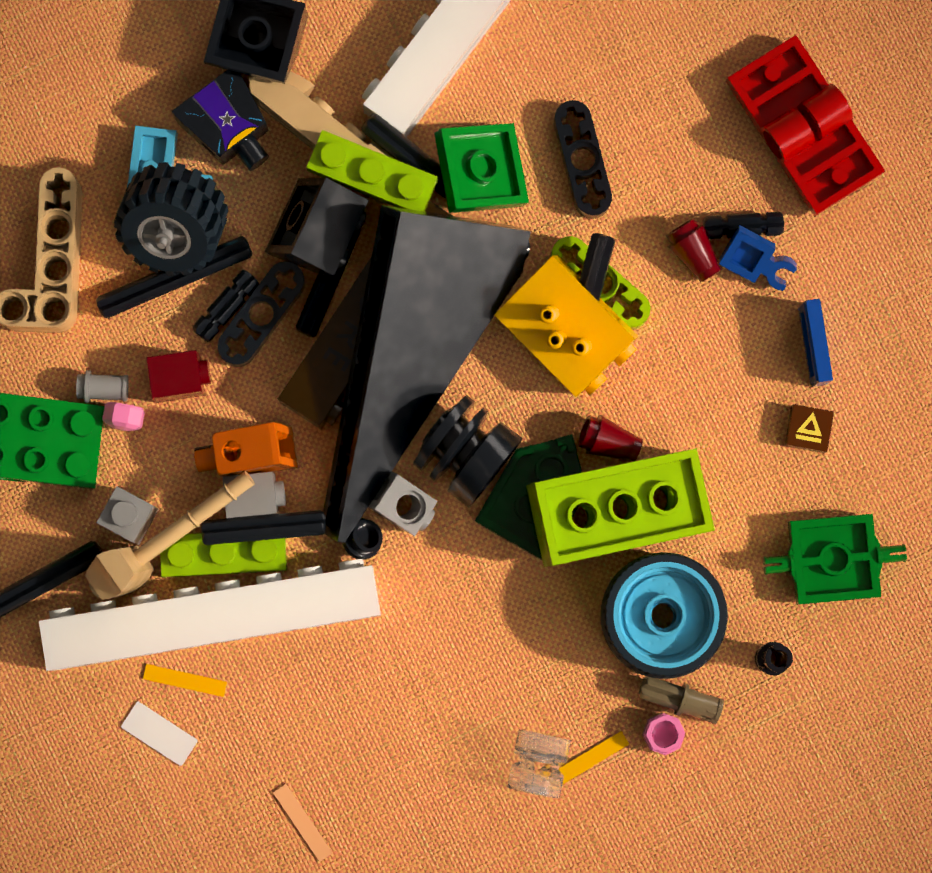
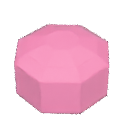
[102,402,145,431]
[642,713,685,755]

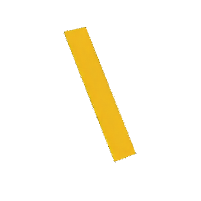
[143,664,227,697]
[551,731,629,787]

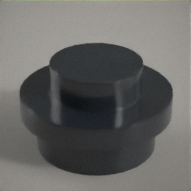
[342,518,383,560]

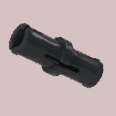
[754,642,793,675]

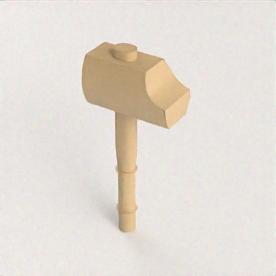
[85,471,255,600]

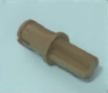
[639,676,724,725]

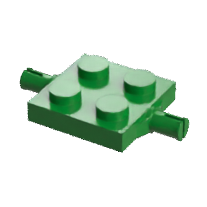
[763,514,907,605]

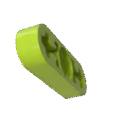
[551,236,650,330]

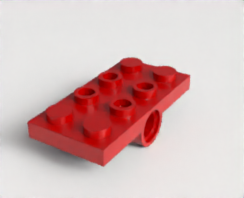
[726,35,885,217]

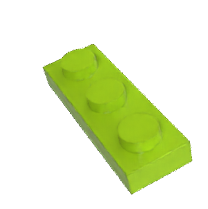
[306,130,438,212]
[160,533,287,578]

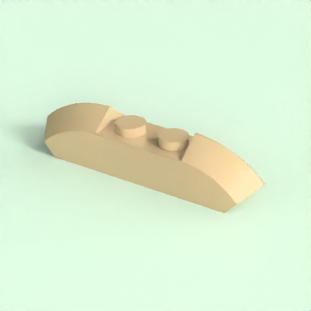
[249,71,395,204]

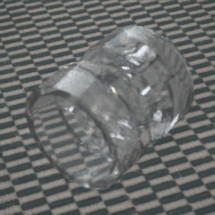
[507,729,571,798]

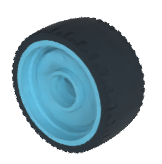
[600,552,728,679]

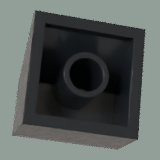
[204,0,308,84]
[265,178,369,276]

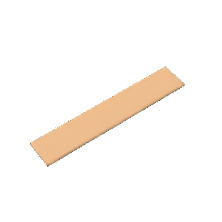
[273,784,332,862]

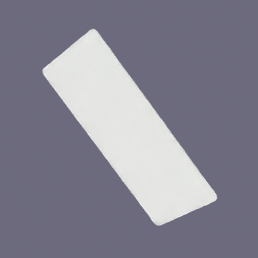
[121,701,198,766]

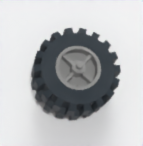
[114,162,228,276]

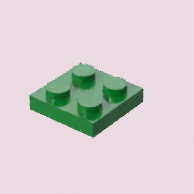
[434,123,529,213]

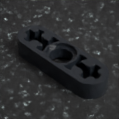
[554,100,612,219]
[218,261,305,367]

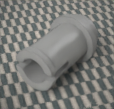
[76,370,129,403]

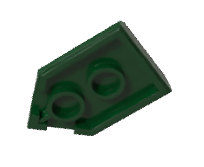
[475,434,582,560]

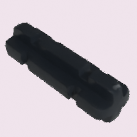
[703,212,784,239]
[193,270,259,342]

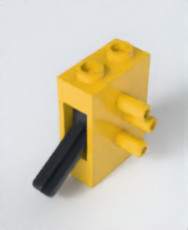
[494,233,639,397]

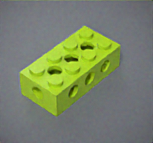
[526,448,715,567]

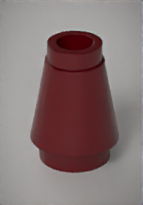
[666,218,721,282]
[578,415,643,462]

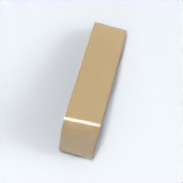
[0,167,83,333]

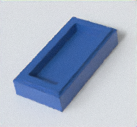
[798,299,833,387]

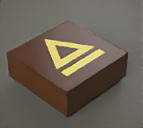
[785,404,834,453]

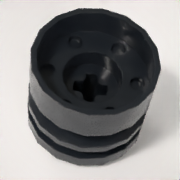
[413,395,523,507]

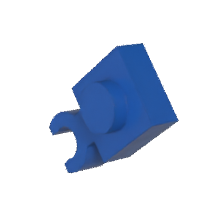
[719,225,797,291]

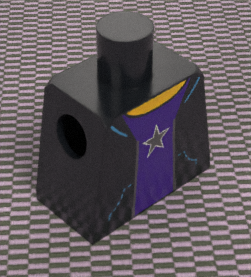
[172,70,269,171]

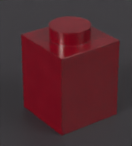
[146,350,211,403]

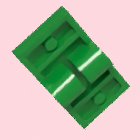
[0,393,104,489]

